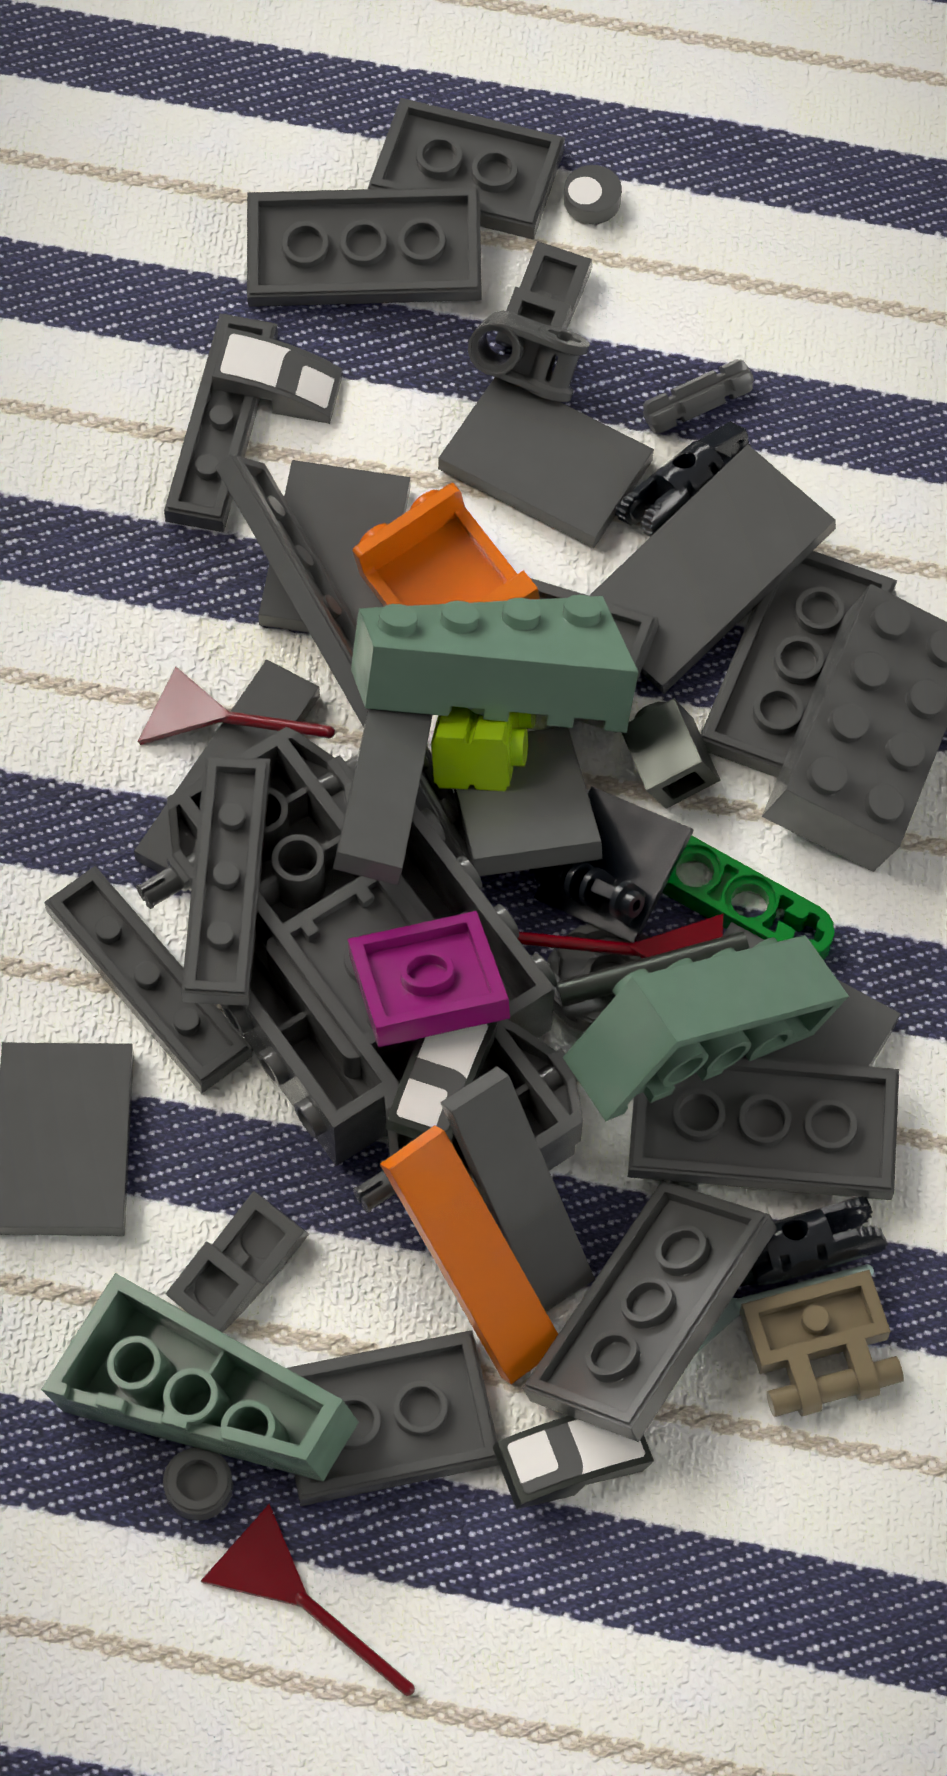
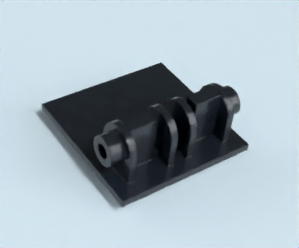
[529,786,694,943]

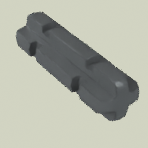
[642,359,754,433]

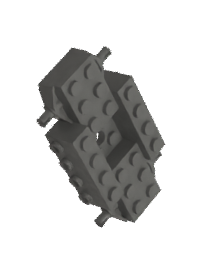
[136,727,583,1213]

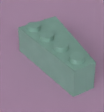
[351,595,638,733]
[563,935,849,1122]
[41,1273,359,1481]

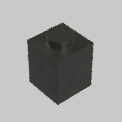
[621,698,721,809]

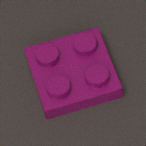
[347,911,510,1047]

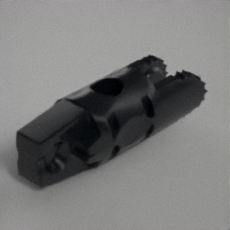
[615,421,750,537]
[739,1196,888,1287]

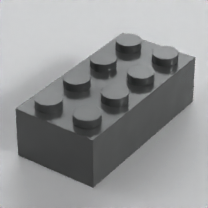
[762,584,947,872]

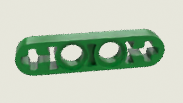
[662,836,835,960]

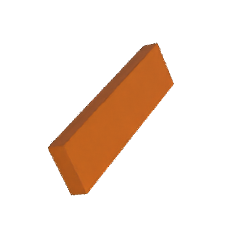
[380,1125,558,1385]

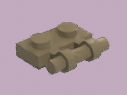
[739,1270,904,1417]

